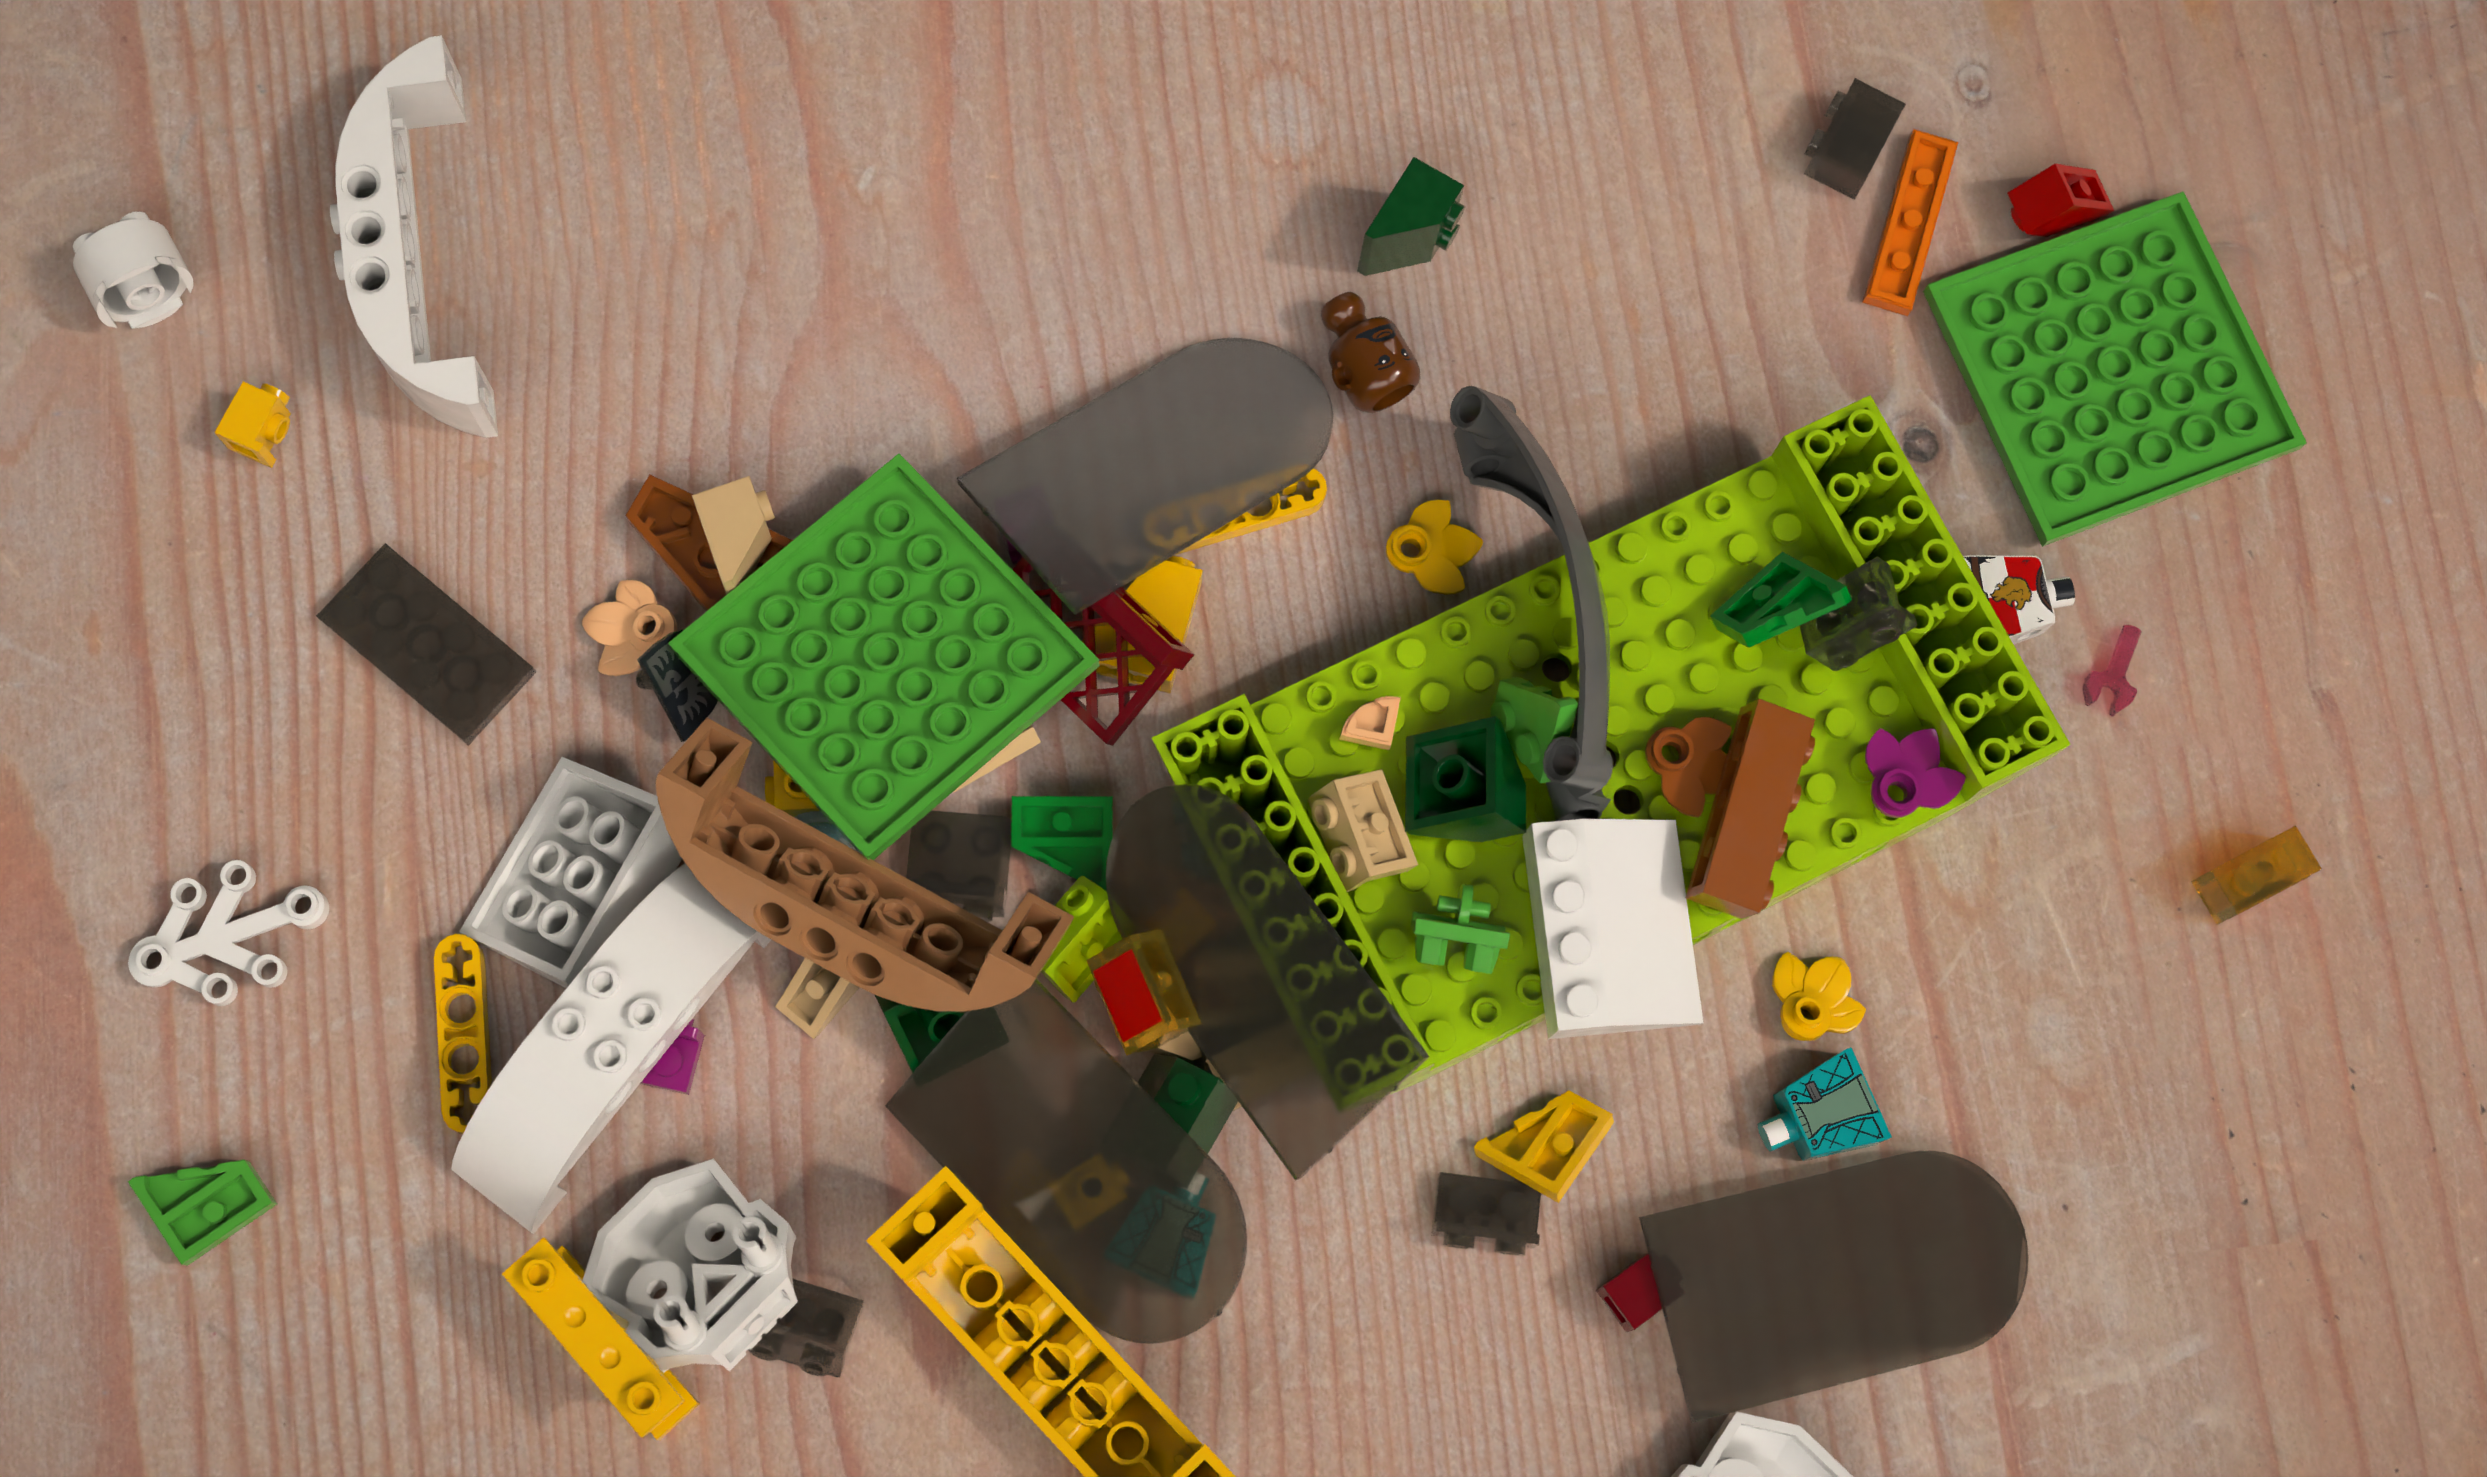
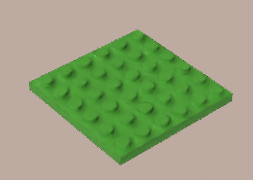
[1923,191,2307,547]
[668,453,1100,860]

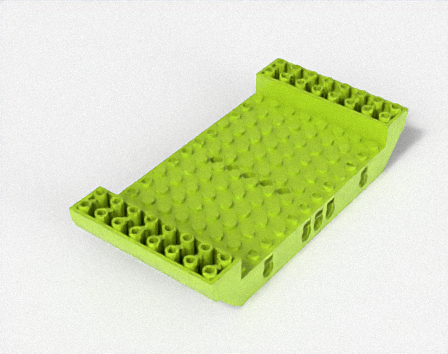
[1152,395,2071,1112]

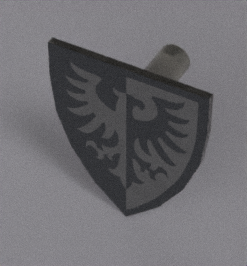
[636,628,718,742]

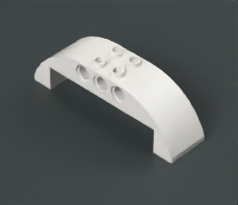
[330,36,498,438]
[451,863,771,1234]

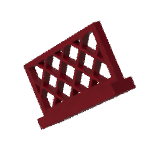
[1013,523,1194,746]

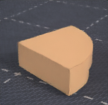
[1339,696,1401,750]

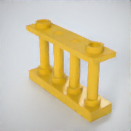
[502,1237,700,1440]

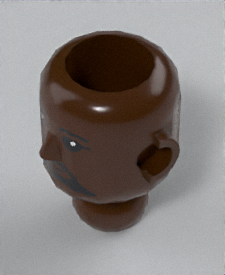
[1321,292,1420,413]

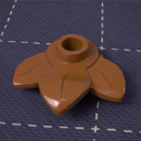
[1645,717,1732,817]

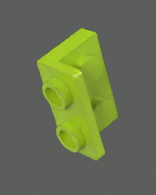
[1041,876,1140,1003]

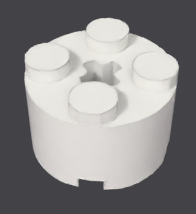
[72,211,193,329]

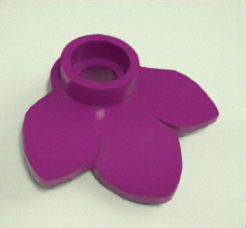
[1865,728,1966,818]

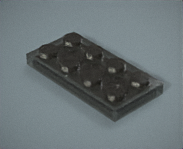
[316,543,536,746]

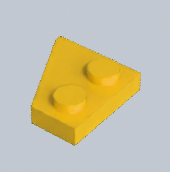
[1474,1090,1614,1203]

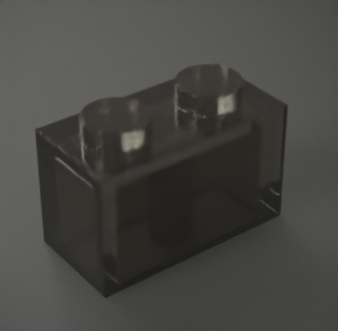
[1804,78,1906,200]

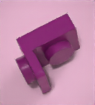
[640,1019,705,1095]

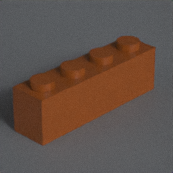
[1685,699,1815,919]

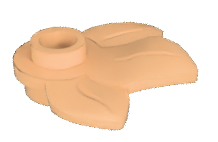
[582,580,677,676]

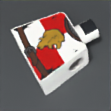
[1963,555,2075,644]

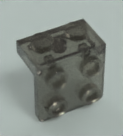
[906,810,1012,922]

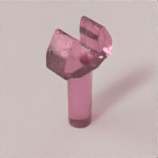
[2082,625,2142,716]

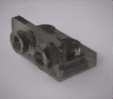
[1799,556,1917,671]
[1431,1172,1541,1256]
[748,1278,864,1378]

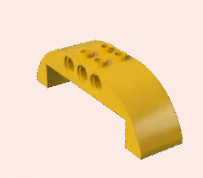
[866,1166,1236,1477]

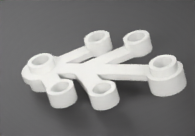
[128,860,329,1006]

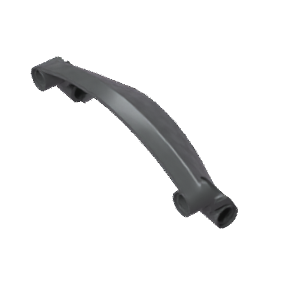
[1450,386,1613,821]

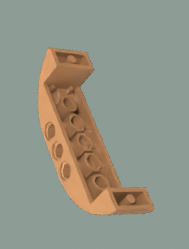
[655,718,1074,1012]

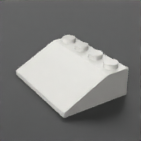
[459,757,682,988]
[1523,819,1703,1039]

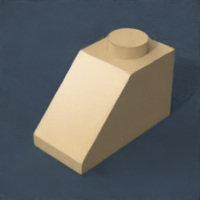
[692,476,775,594]
[775,958,860,1039]

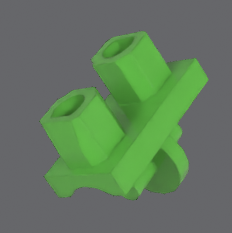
[1410,884,1510,974]

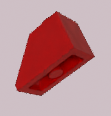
[2007,163,2115,237]

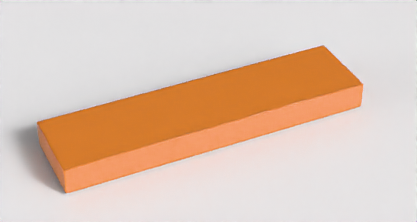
[1862,129,1959,316]

